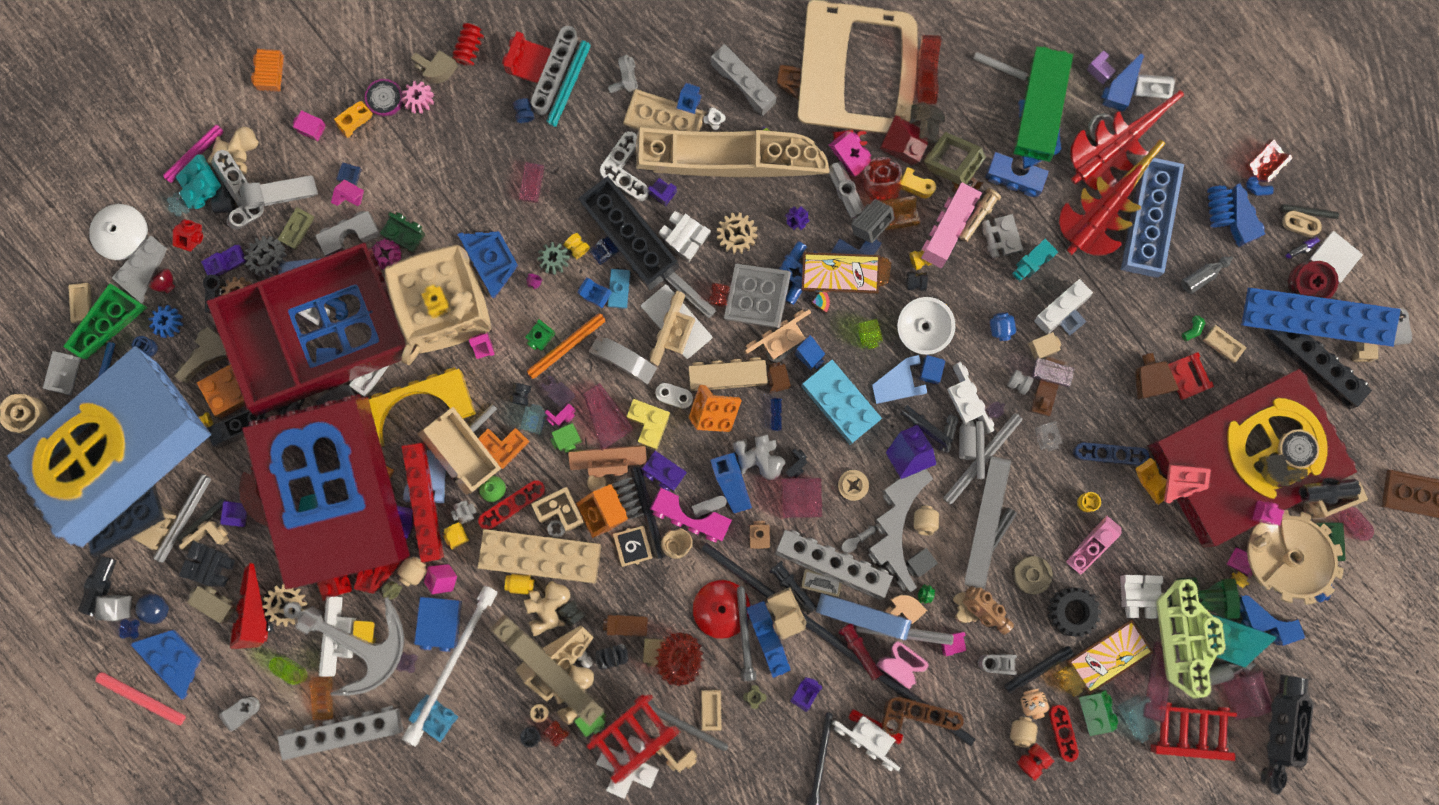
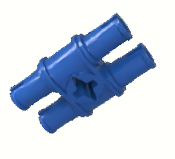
[778,241,818,305]

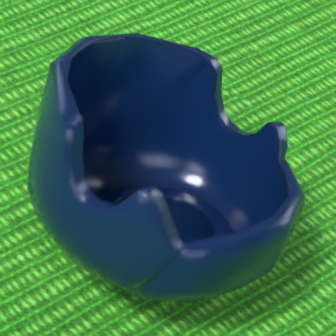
[135,593,169,625]

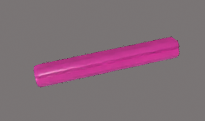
[163,125,224,183]

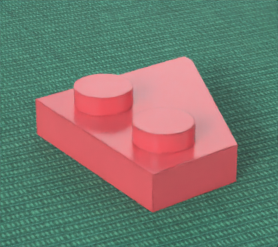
[1164,464,1211,503]

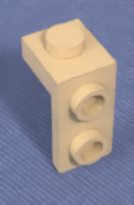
[179,521,230,550]
[655,738,697,772]

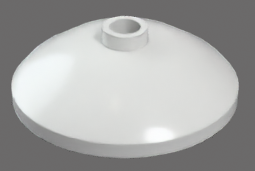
[89,204,148,260]
[897,297,955,354]

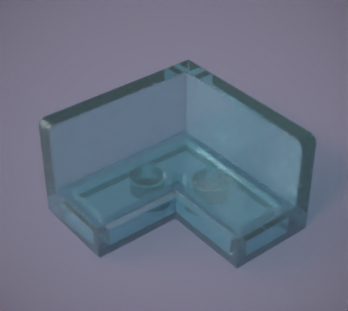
[1118,695,1157,743]

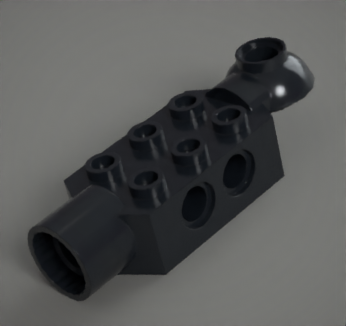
[1260,674,1314,795]

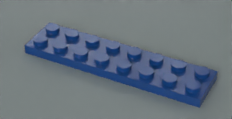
[1241,287,1401,347]

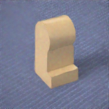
[1352,342,1378,362]

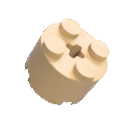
[0,394,49,435]

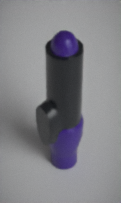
[1286,237,1319,259]

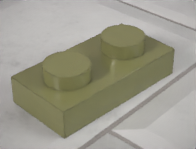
[278,207,315,250]

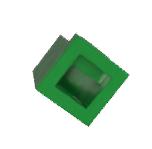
[525,319,556,351]

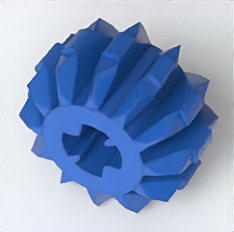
[148,305,183,338]

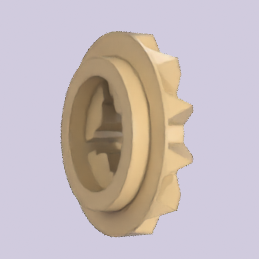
[838,470,869,501]

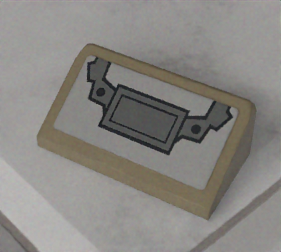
[800,569,842,597]

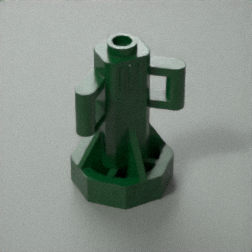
[1168,577,1240,619]

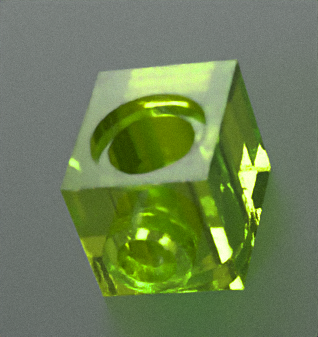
[857,319,883,350]

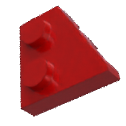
[354,560,402,594]

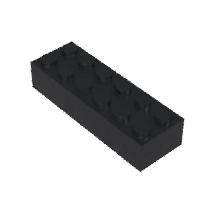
[578,176,679,291]

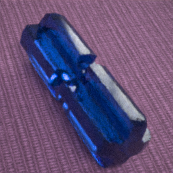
[771,398,782,431]

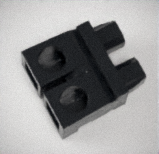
[179,541,235,587]

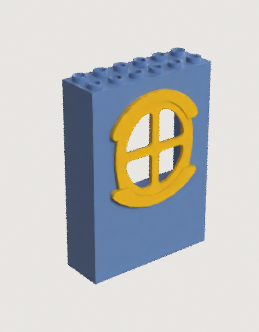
[7,346,211,547]

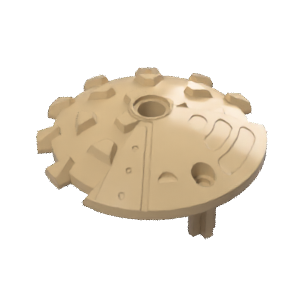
[1247,510,1344,605]

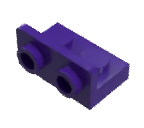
[642,451,687,492]

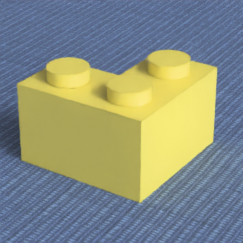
[627,399,670,451]

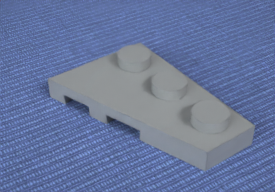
[112,235,167,303]

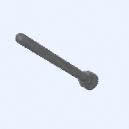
[737,586,757,681]
[641,700,728,751]

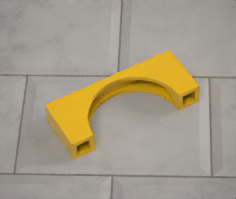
[369,367,476,447]

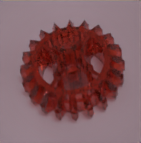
[654,632,705,686]

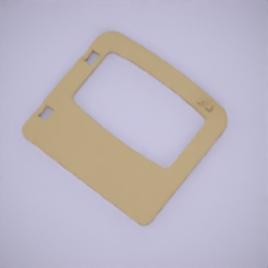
[798,0,917,134]

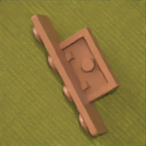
[568,445,647,477]

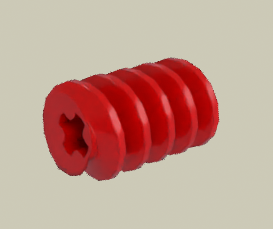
[451,23,484,66]

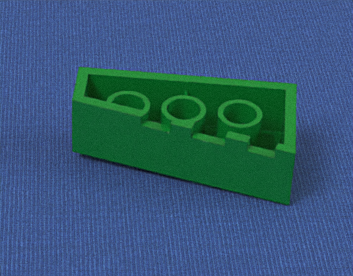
[63,283,148,359]

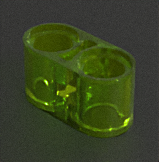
[269,656,308,685]

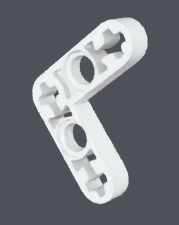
[600,132,648,201]

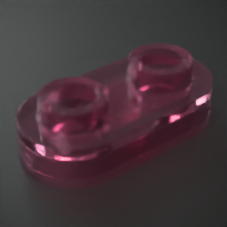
[1339,507,1374,541]

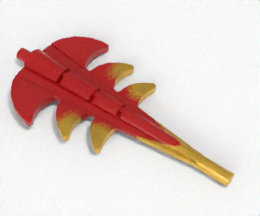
[1059,140,1165,256]

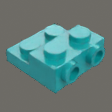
[176,154,221,209]

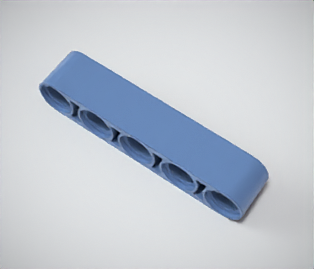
[816,593,912,640]

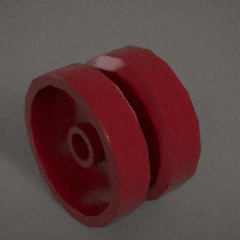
[1288,260,1339,299]

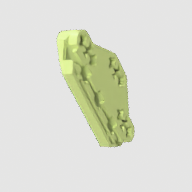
[1156,579,1225,698]

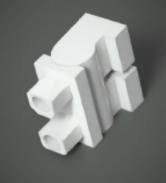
[659,211,711,263]
[1120,575,1163,619]

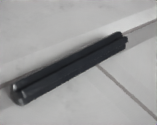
[1004,646,1074,694]

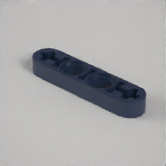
[1073,442,1150,466]

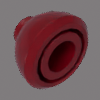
[148,268,175,294]

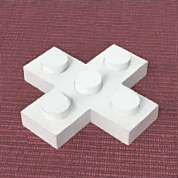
[596,735,659,799]

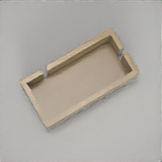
[417,407,501,495]

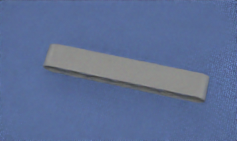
[965,456,1011,589]

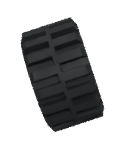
[1047,587,1101,637]

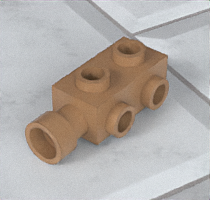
[962,586,1014,635]

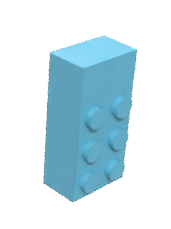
[801,360,882,445]

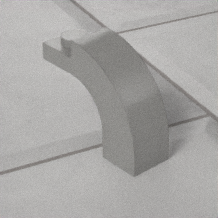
[589,336,657,384]

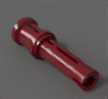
[838,624,883,681]

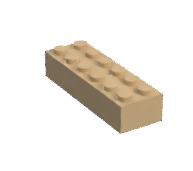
[478,529,601,583]

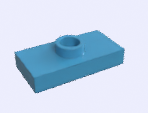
[608,269,630,309]

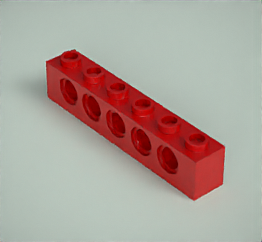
[402,442,444,562]

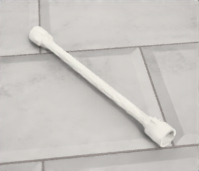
[402,585,498,746]

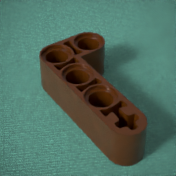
[881,696,964,735]

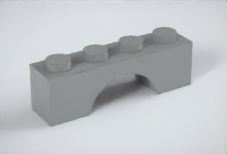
[711,44,776,116]

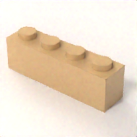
[689,358,767,391]

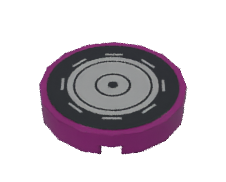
[365,79,403,117]

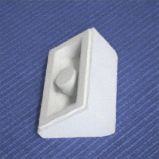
[1134,74,1175,98]

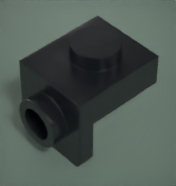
[785,448,808,479]

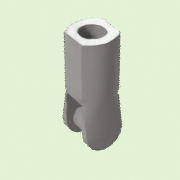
[691,496,727,518]

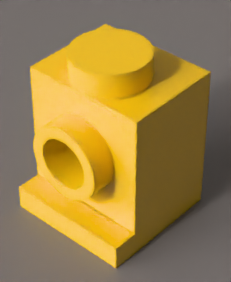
[422,285,451,319]
[443,523,469,549]

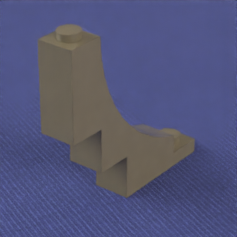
[490,614,604,726]

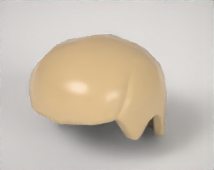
[661,528,693,559]

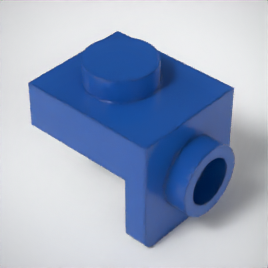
[577,277,612,308]

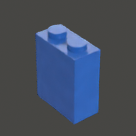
[414,597,462,652]

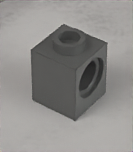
[905,548,938,577]

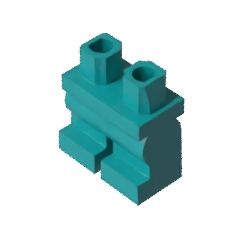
[1012,239,1058,282]

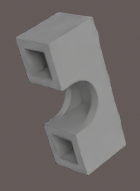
[315,211,381,257]

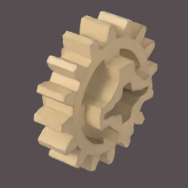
[717,213,758,254]
[263,584,307,627]

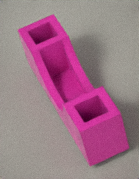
[650,488,732,543]

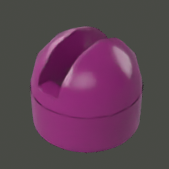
[526,273,543,289]

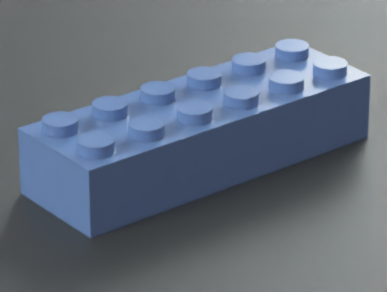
[1121,158,1184,278]

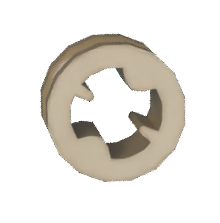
[530,704,549,722]

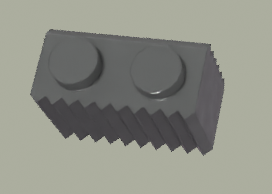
[851,199,894,243]

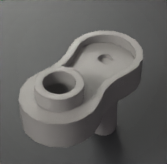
[608,55,638,93]

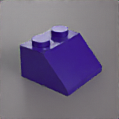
[886,425,937,479]

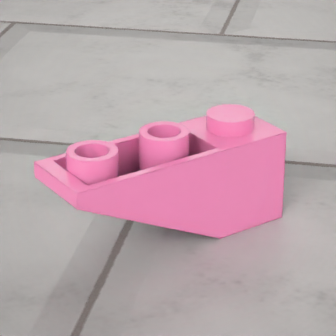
[1066,516,1122,575]

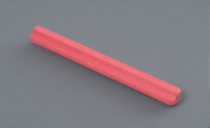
[95,672,186,725]

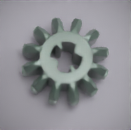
[537,242,570,275]

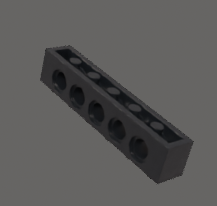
[1263,329,1372,409]

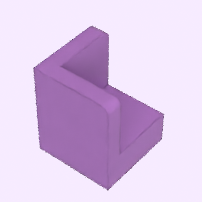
[1086,51,1115,85]

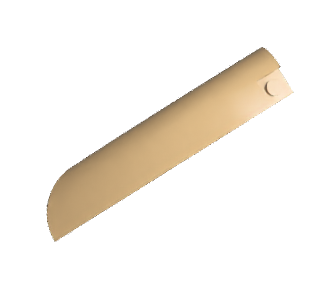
[635,127,829,177]

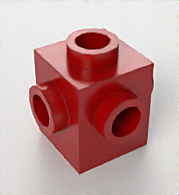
[173,219,204,252]

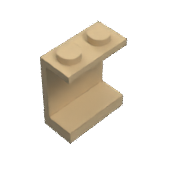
[1302,482,1368,519]

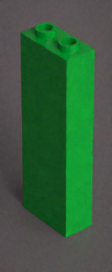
[1013,46,1073,162]

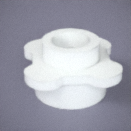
[703,108,725,130]

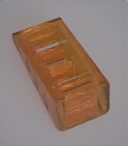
[309,677,333,720]

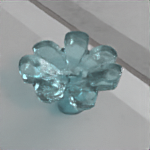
[167,192,190,216]

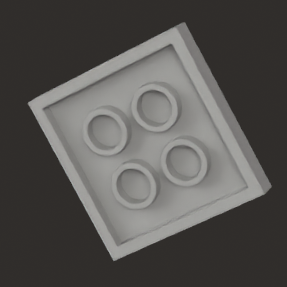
[724,264,791,328]

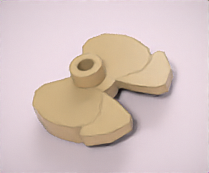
[953,592,978,623]

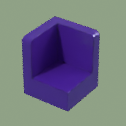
[647,178,677,207]
[220,501,249,527]

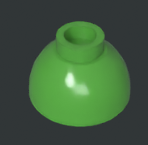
[479,475,506,502]

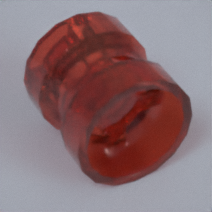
[708,283,730,307]
[542,720,569,748]

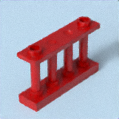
[587,694,680,784]
[1150,701,1237,761]

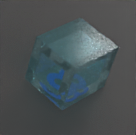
[520,404,546,435]

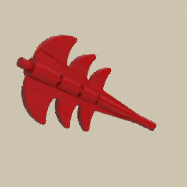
[1070,90,1184,190]

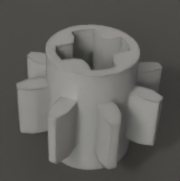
[451,501,477,524]

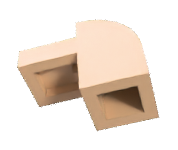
[883,595,927,624]

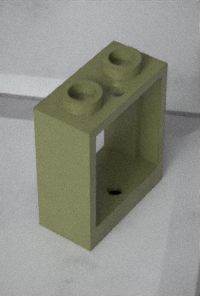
[924,132,986,185]

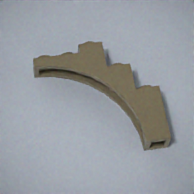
[175,327,228,383]

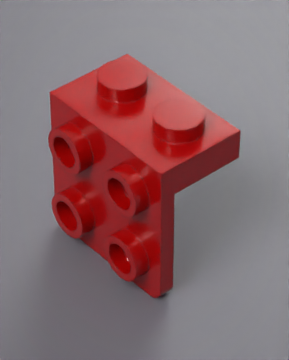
[502,31,552,84]

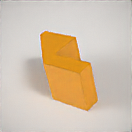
[1136,458,1167,505]

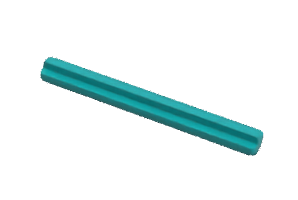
[547,40,590,127]

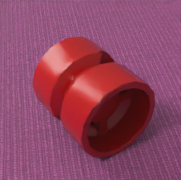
[1016,743,1054,781]

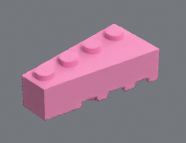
[922,183,982,269]

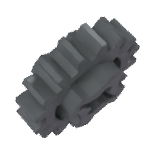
[244,236,287,277]

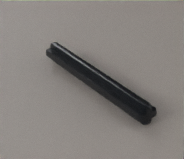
[631,466,666,559]

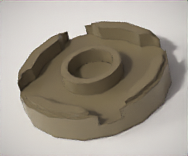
[1013,556,1053,595]

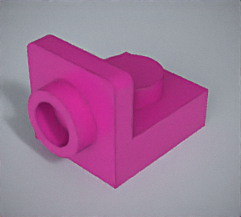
[1227,548,1253,579]

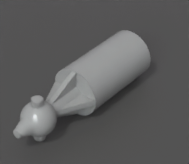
[959,420,977,460]

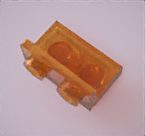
[880,196,920,230]

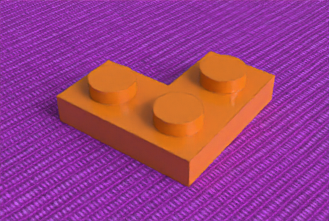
[478,428,530,469]

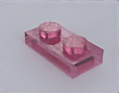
[519,162,545,203]

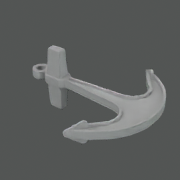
[284,597,404,696]

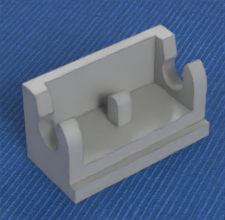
[43,351,81,395]

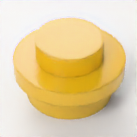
[1231,572,1250,589]

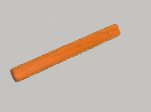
[527,313,605,379]

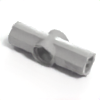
[829,161,864,219]

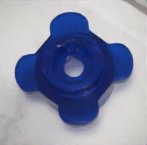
[119,619,140,639]

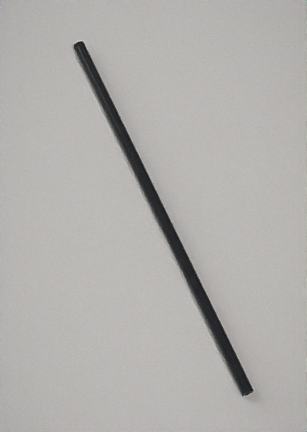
[701,542,976,746]

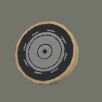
[1278,430,1319,469]

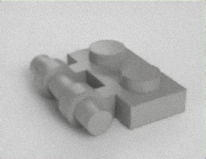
[982,214,1023,258]

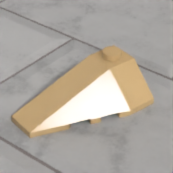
[516,626,593,702]

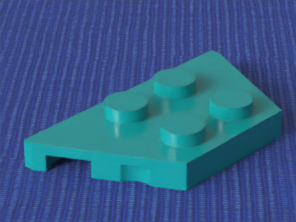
[1208,613,1277,667]

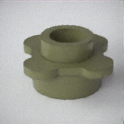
[382,581,402,600]
[743,685,767,709]

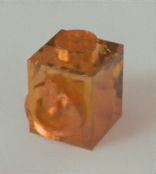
[879,257,891,286]

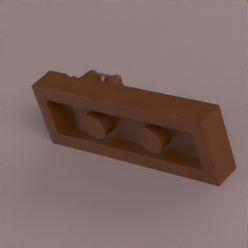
[1030,357,1065,417]

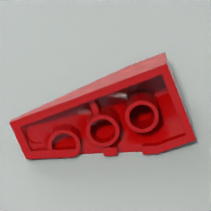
[229,563,268,649]

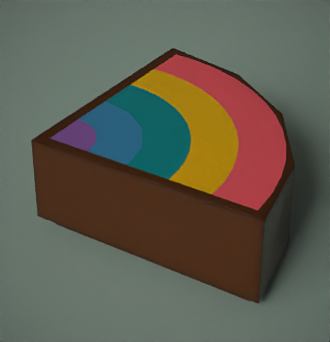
[811,292,830,314]

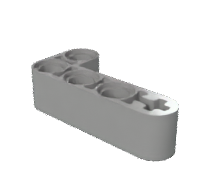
[211,150,264,230]
[239,176,318,209]

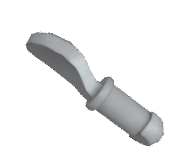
[841,526,877,553]

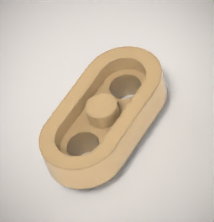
[1282,211,1322,237]

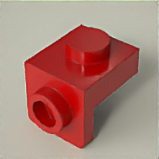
[317,575,352,601]

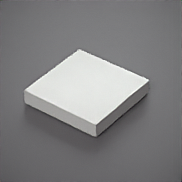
[1308,231,1363,283]

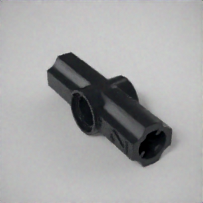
[1299,478,1361,503]
[78,555,117,616]

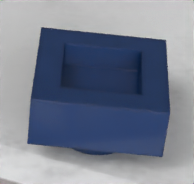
[336,162,362,186]

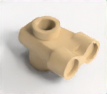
[447,290,473,324]

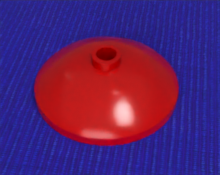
[693,580,751,639]

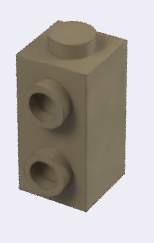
[187,585,237,624]

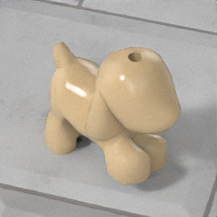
[207,127,258,174]
[524,581,570,636]
[552,666,594,725]

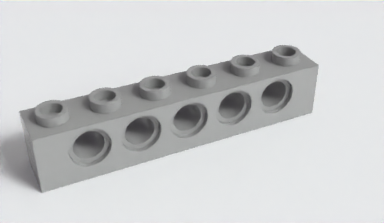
[775,529,893,600]
[278,706,404,760]

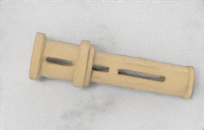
[959,188,1001,242]

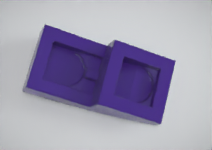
[201,245,247,276]

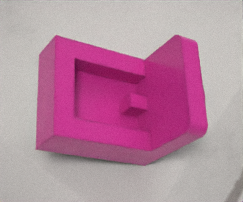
[545,404,576,427]

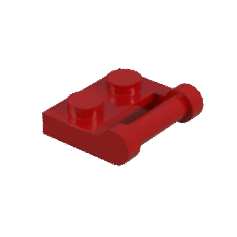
[1168,352,1214,400]

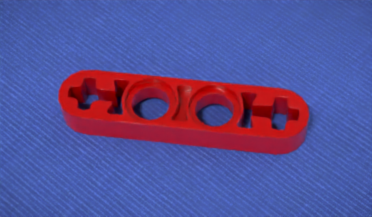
[479,480,546,530]

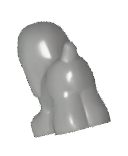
[732,434,785,480]

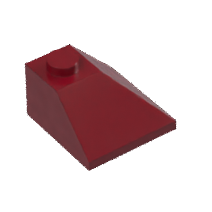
[880,115,928,166]

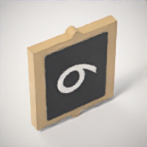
[613,526,653,567]

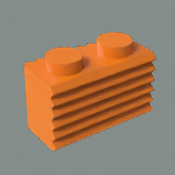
[251,49,284,92]

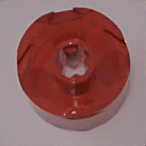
[863,157,902,201]

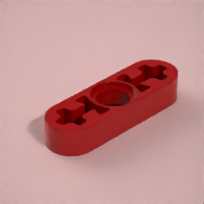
[1049,704,1079,762]

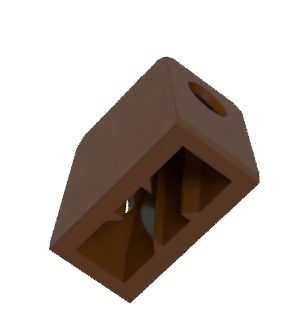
[1135,353,1179,400]

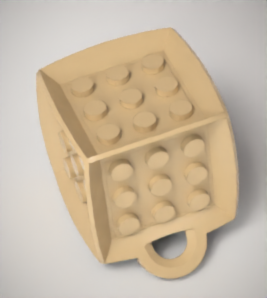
[384,245,491,365]

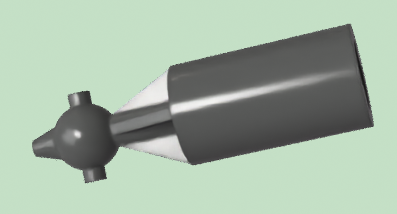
[1181,256,1233,294]
[1197,663,1256,688]

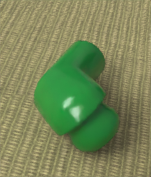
[1182,315,1205,341]

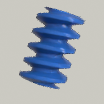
[1207,186,1235,227]

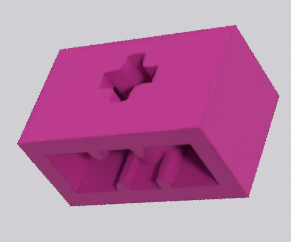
[829,131,872,176]

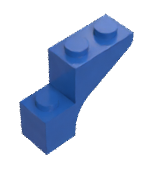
[1239,595,1305,646]
[746,601,791,678]

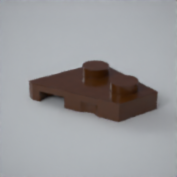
[777,65,802,100]

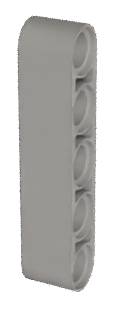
[531,26,578,115]

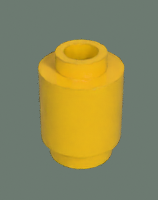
[505,574,534,595]

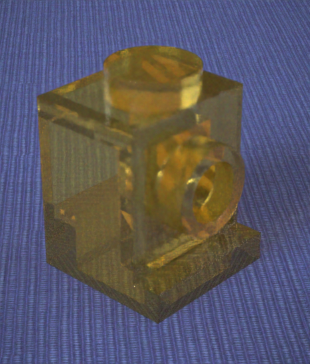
[1053,665,1086,697]

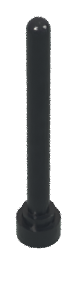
[805,712,833,805]

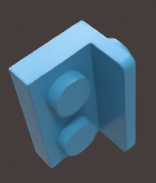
[408,695,458,742]

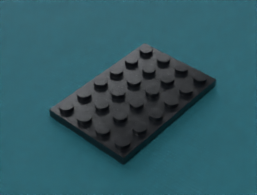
[69,437,165,558]

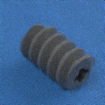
[612,478,644,520]

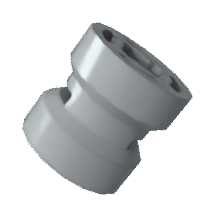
[1007,370,1034,395]

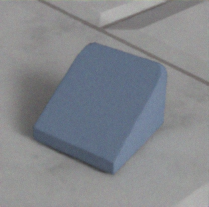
[1060,310,1086,336]

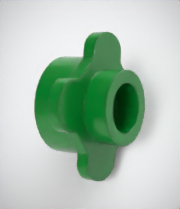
[918,584,935,604]

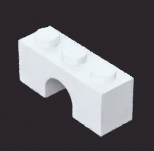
[1034,279,1093,335]

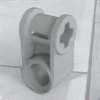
[1394,308,1412,345]
[978,654,1017,675]
[219,697,260,732]

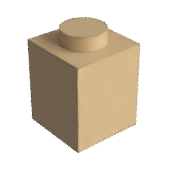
[1028,333,1061,361]

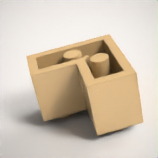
[531,487,585,532]
[133,506,177,550]
[766,587,806,639]

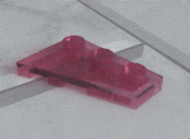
[583,383,633,451]

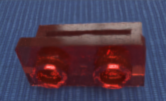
[1245,140,1292,183]

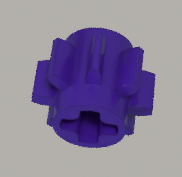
[785,206,810,230]

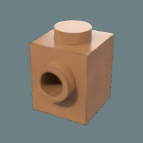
[749,521,770,549]

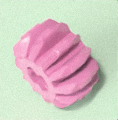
[402,81,434,114]

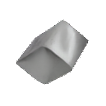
[95,595,133,621]

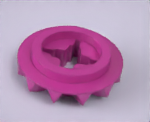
[372,239,401,270]

